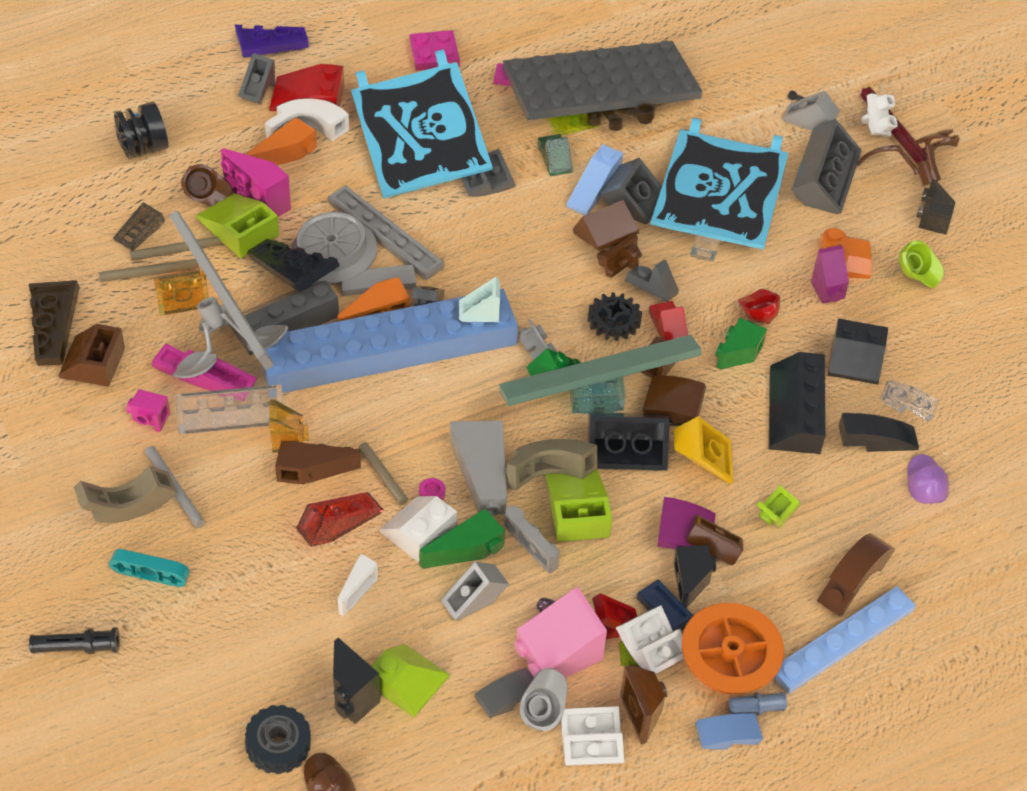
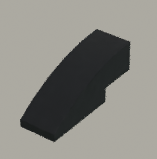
[839,413,919,452]

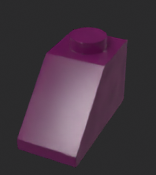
[811,245,849,304]

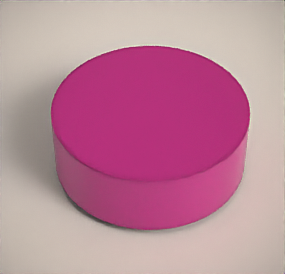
[419,478,446,500]

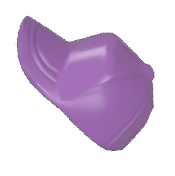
[907,454,949,504]

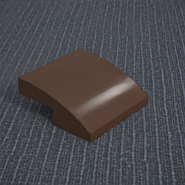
[643,375,706,424]

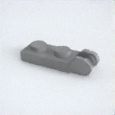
[504,505,559,573]

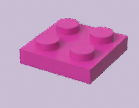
[409,30,460,71]

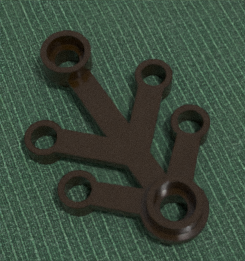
[586,104,655,131]

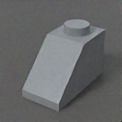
[782,90,840,131]
[441,561,509,621]

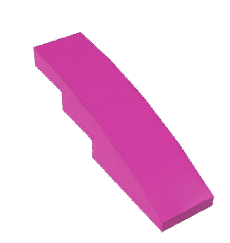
[152,343,257,399]

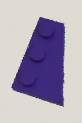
[234,24,309,58]

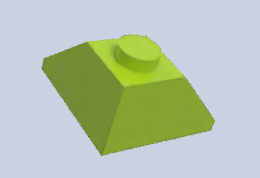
[372,644,450,717]

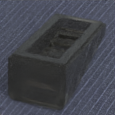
[113,202,165,251]

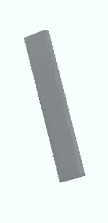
[328,185,444,281]

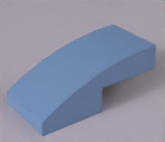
[695,713,763,750]

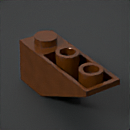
[275,440,361,485]

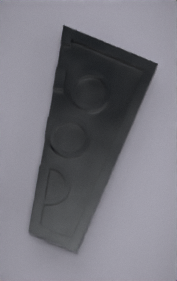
[247,239,340,292]

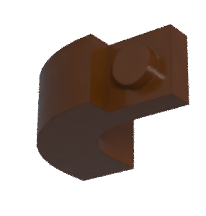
[817,533,895,617]

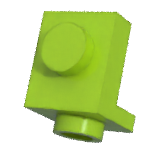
[756,485,801,528]

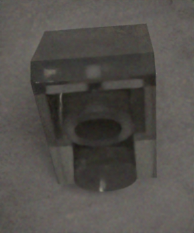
[916,179,955,235]

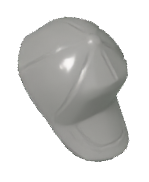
[519,668,568,731]

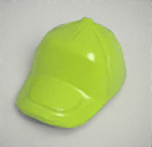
[898,240,944,288]

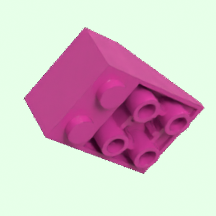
[221,148,291,217]

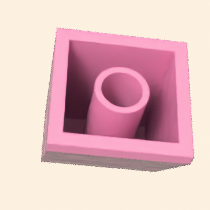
[514,587,607,678]

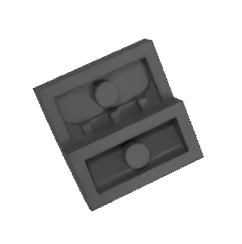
[461,149,516,197]

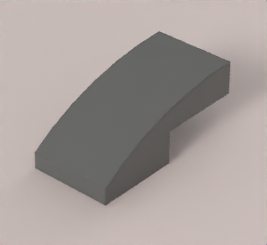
[474,668,534,718]

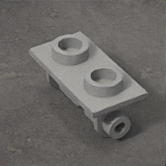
[519,319,557,360]

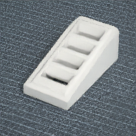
[338,554,378,616]

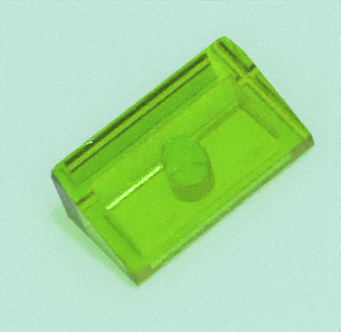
[548,113,600,137]

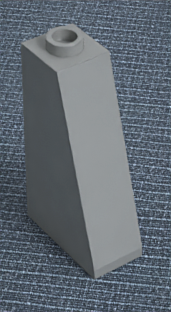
[450,421,507,516]

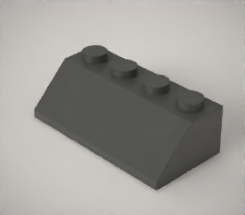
[791,118,862,214]
[228,281,339,355]

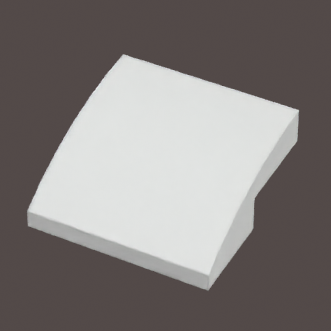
[616,606,684,674]
[561,706,624,766]

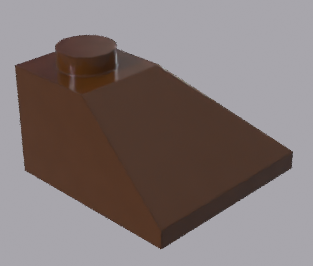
[620,665,667,745]

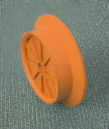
[681,603,784,695]

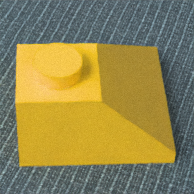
[674,416,734,484]

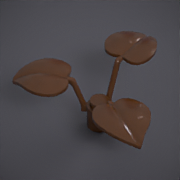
[857,129,960,186]

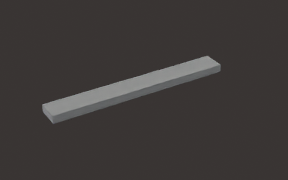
[169,211,274,370]

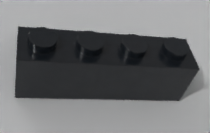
[768,352,826,454]

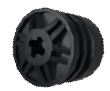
[114,101,169,159]

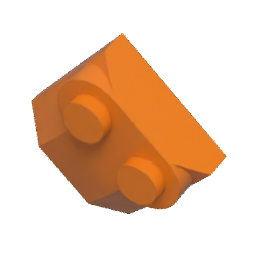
[819,228,872,279]

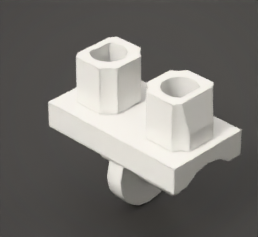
[861,93,898,138]

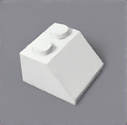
[380,496,457,563]

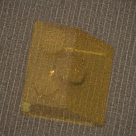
[153,269,209,316]

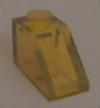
[269,400,309,453]

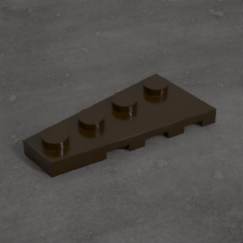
[29,280,80,366]

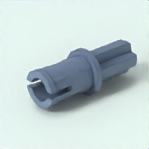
[728,692,787,716]

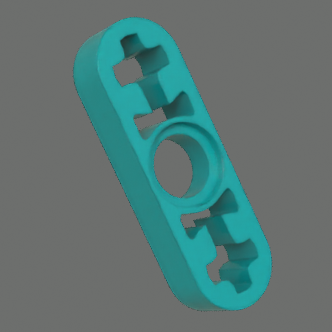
[109,549,190,587]

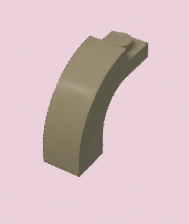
[506,439,597,490]
[74,466,177,523]

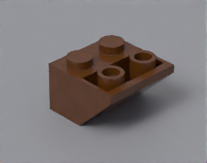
[59,324,125,387]

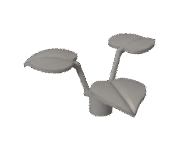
[172,297,289,378]

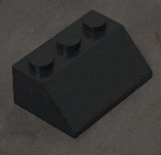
[587,412,670,471]

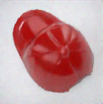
[738,289,780,324]

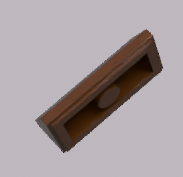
[686,515,743,565]

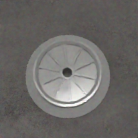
[290,212,377,284]

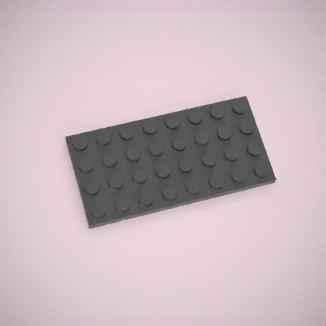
[502,41,702,120]

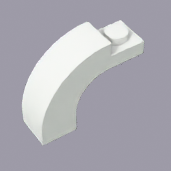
[265,99,349,141]

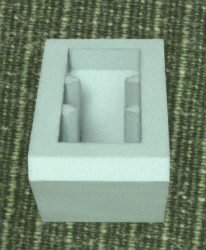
[459,277,500,322]

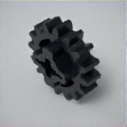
[587,292,642,341]

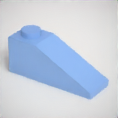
[566,144,623,215]

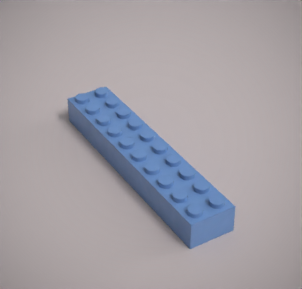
[261,288,518,396]

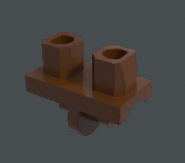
[597,234,642,278]

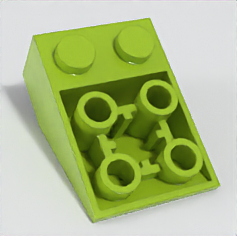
[196,193,279,259]
[545,469,612,542]

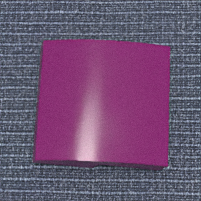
[657,496,716,555]

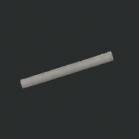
[145,446,205,528]

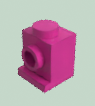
[126,389,170,432]

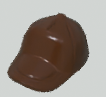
[181,164,232,206]
[304,753,356,791]

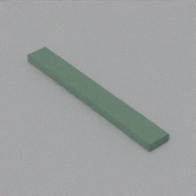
[499,335,701,406]

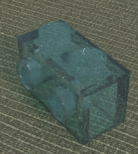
[569,376,625,414]

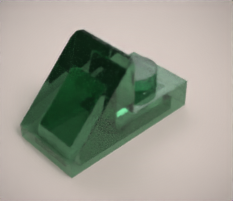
[538,134,573,176]

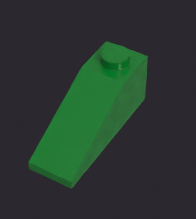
[419,509,505,569]

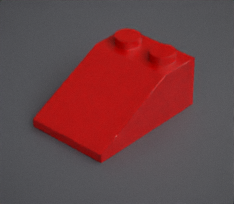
[269,64,344,112]

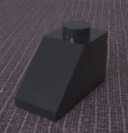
[673,545,716,608]

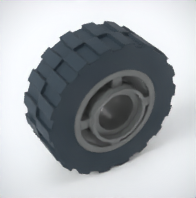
[245,705,311,774]

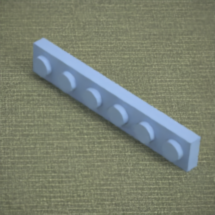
[774,586,916,694]

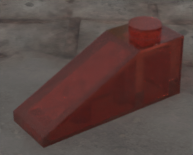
[296,492,384,547]

